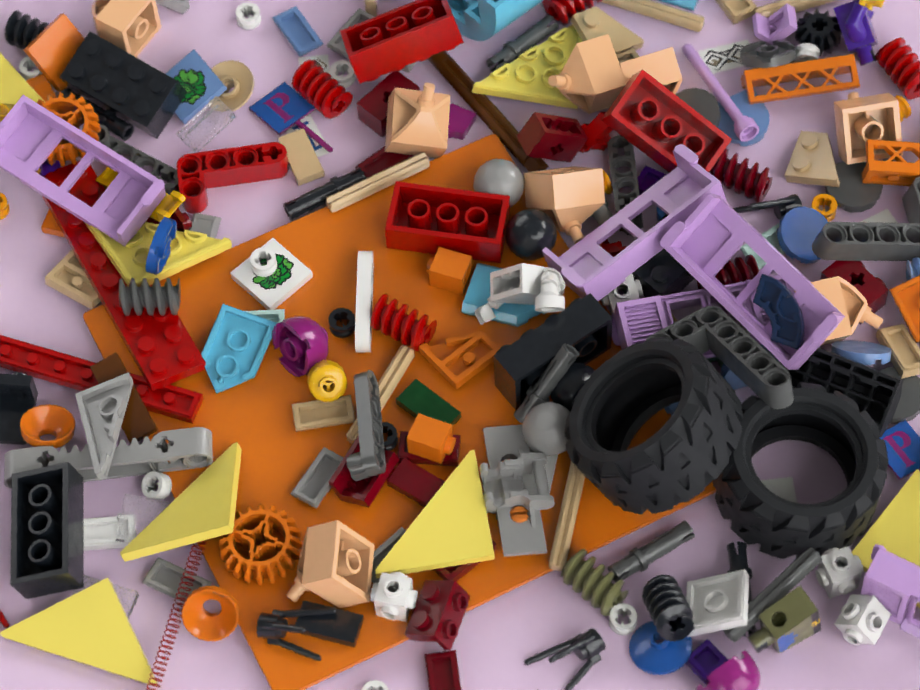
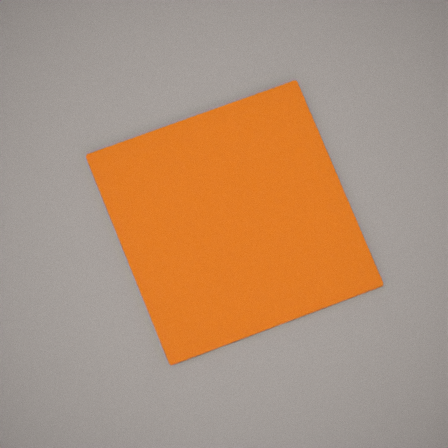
[83,134,716,690]

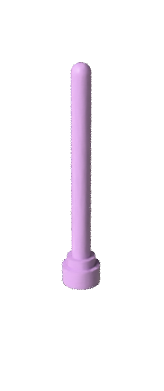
[682,44,759,142]

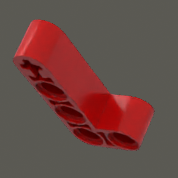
[177,142,289,214]

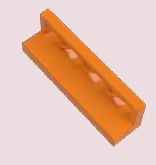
[741,54,860,105]
[862,139,920,186]

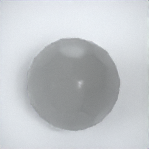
[473,159,524,207]
[522,402,571,456]

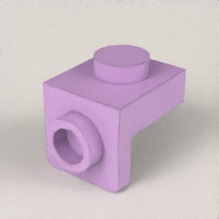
[752,4,797,45]

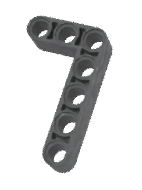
[812,176,920,261]
[645,306,794,409]

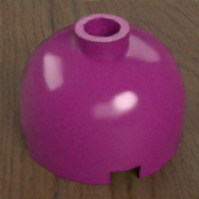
[272,316,329,377]
[696,650,761,690]

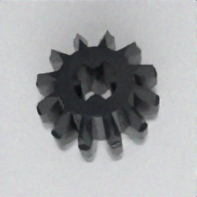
[795,9,842,57]

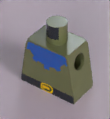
[747,585,821,653]

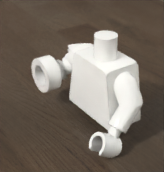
[475,263,566,325]

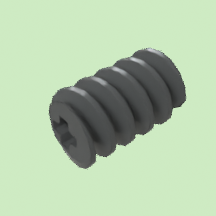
[119,278,181,316]

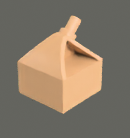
[92,0,161,57]
[548,34,627,114]
[619,47,683,94]
[385,83,450,158]
[834,92,903,165]
[523,166,605,244]
[794,276,884,346]
[286,520,375,608]

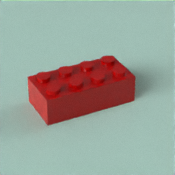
[340,0,464,84]
[601,69,732,173]
[385,181,510,263]

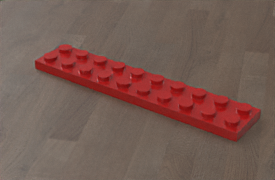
[42,161,206,391]

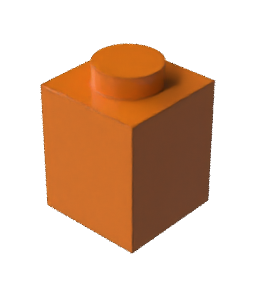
[426,247,473,295]
[406,413,456,464]

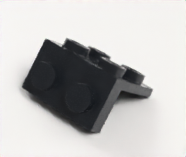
[0,372,38,445]

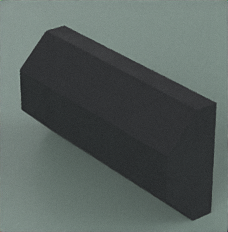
[780,347,903,437]

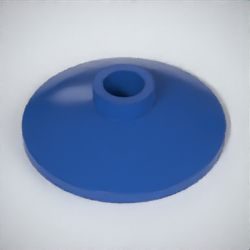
[629,621,693,675]

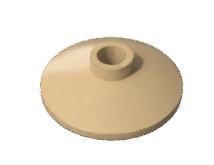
[208,60,254,113]

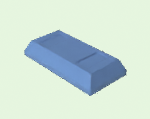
[272,6,323,56]

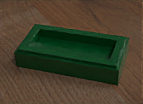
[396,379,461,426]

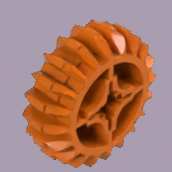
[37,91,101,167]
[218,503,303,586]

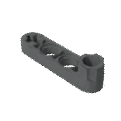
[94,124,180,194]
[608,135,644,235]
[347,370,386,481]

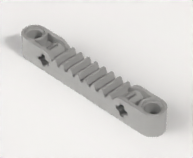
[4,427,213,489]

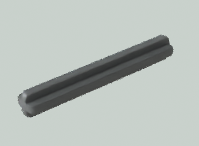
[723,547,822,642]

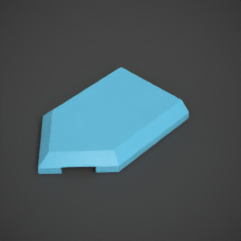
[461,263,546,327]
[201,304,277,394]

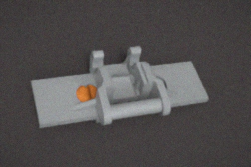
[479,425,555,557]

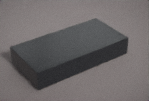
[295,600,364,648]

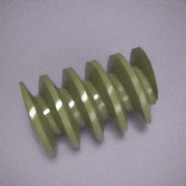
[560,549,629,616]

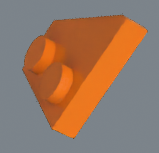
[419,330,500,390]

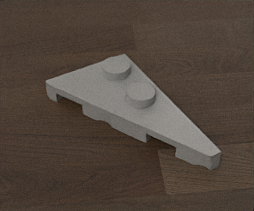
[75,372,134,481]

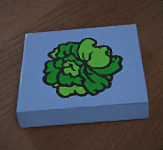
[166,49,227,125]

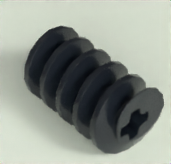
[5,10,49,50]
[642,575,694,641]

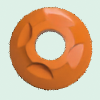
[20,404,76,449]
[182,586,239,641]

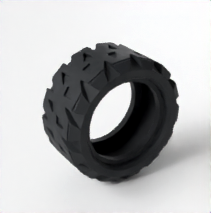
[564,337,743,514]
[713,382,888,559]

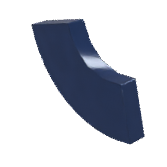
[753,274,804,350]

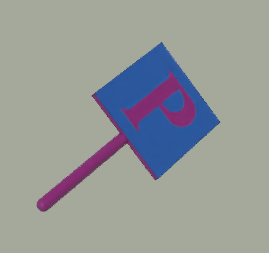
[249,82,333,153]
[880,420,920,480]

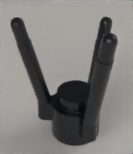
[733,194,802,220]
[257,607,337,661]
[524,628,606,690]

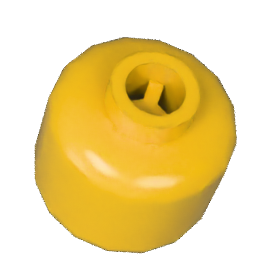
[307,360,347,402]

